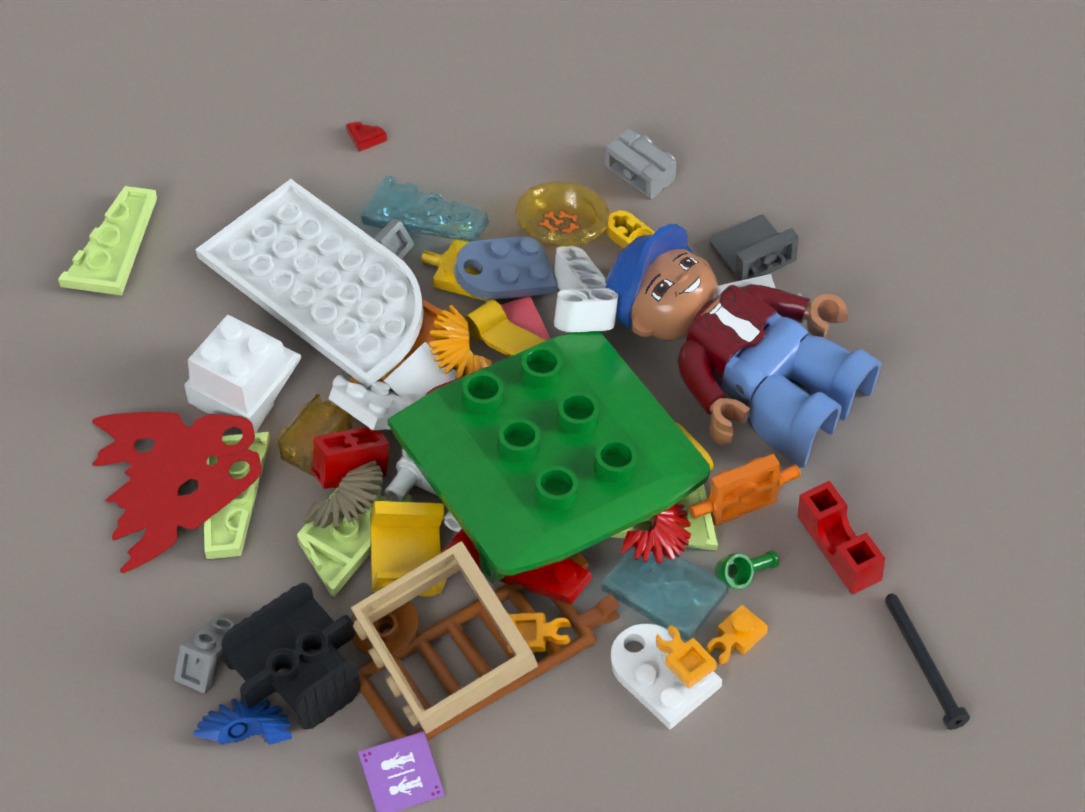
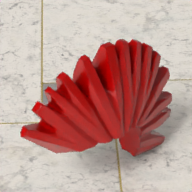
[620,501,691,563]

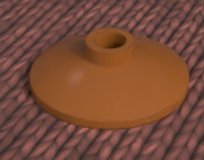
[351,601,419,657]

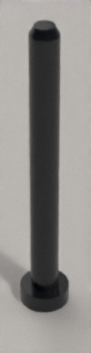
[885,593,970,730]

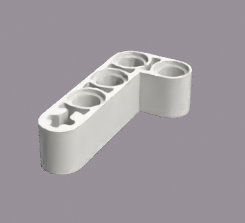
[553,246,619,332]

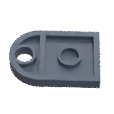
[454,235,558,300]

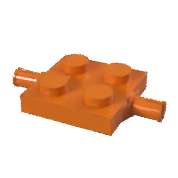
[689,454,801,526]

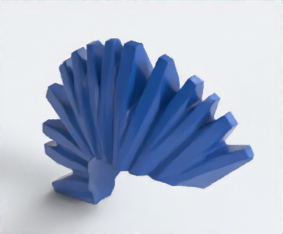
[193,697,292,745]

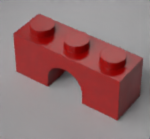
[797,480,886,595]

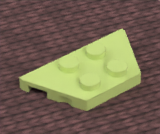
[297,487,412,597]

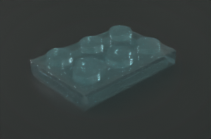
[601,546,729,641]

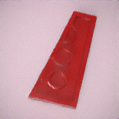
[440,529,592,604]

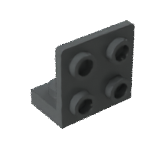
[709,214,799,281]

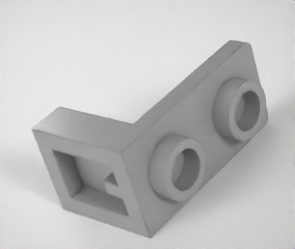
[174,617,236,694]

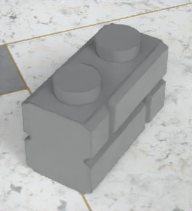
[605,128,677,199]

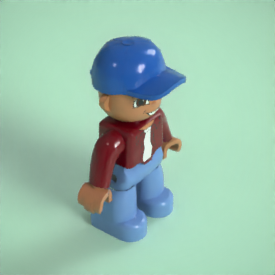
[605,224,882,468]

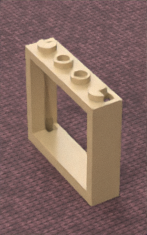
[350,541,538,734]

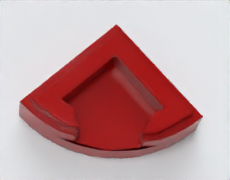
[346,122,387,152]

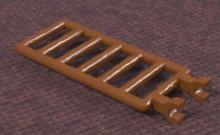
[357,553,620,741]

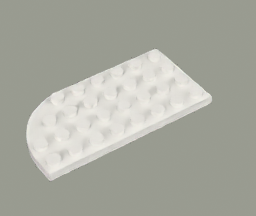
[195,179,423,388]

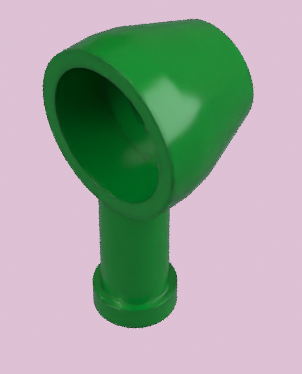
[714,550,779,589]

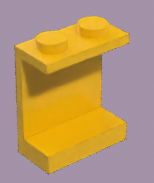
[370,501,447,597]

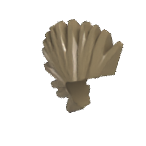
[303,460,383,528]

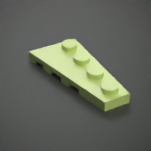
[58,186,157,296]
[204,432,270,559]

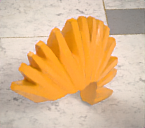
[429,305,492,379]

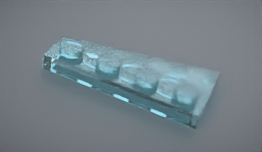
[360,175,489,242]

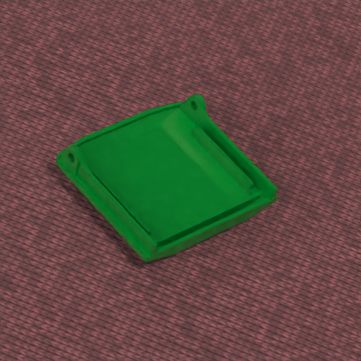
[387,331,710,583]

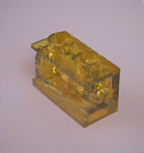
[277,393,353,477]

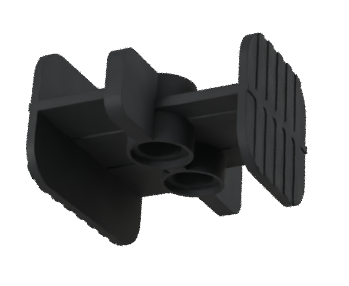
[221,583,360,729]

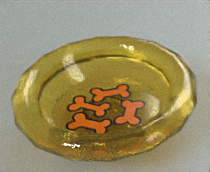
[515,181,610,247]

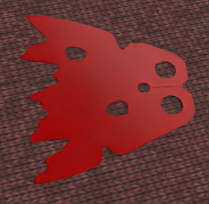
[92,412,262,573]

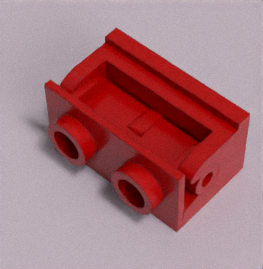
[310,426,390,489]

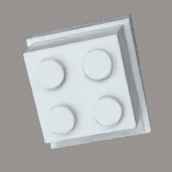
[184,315,301,433]

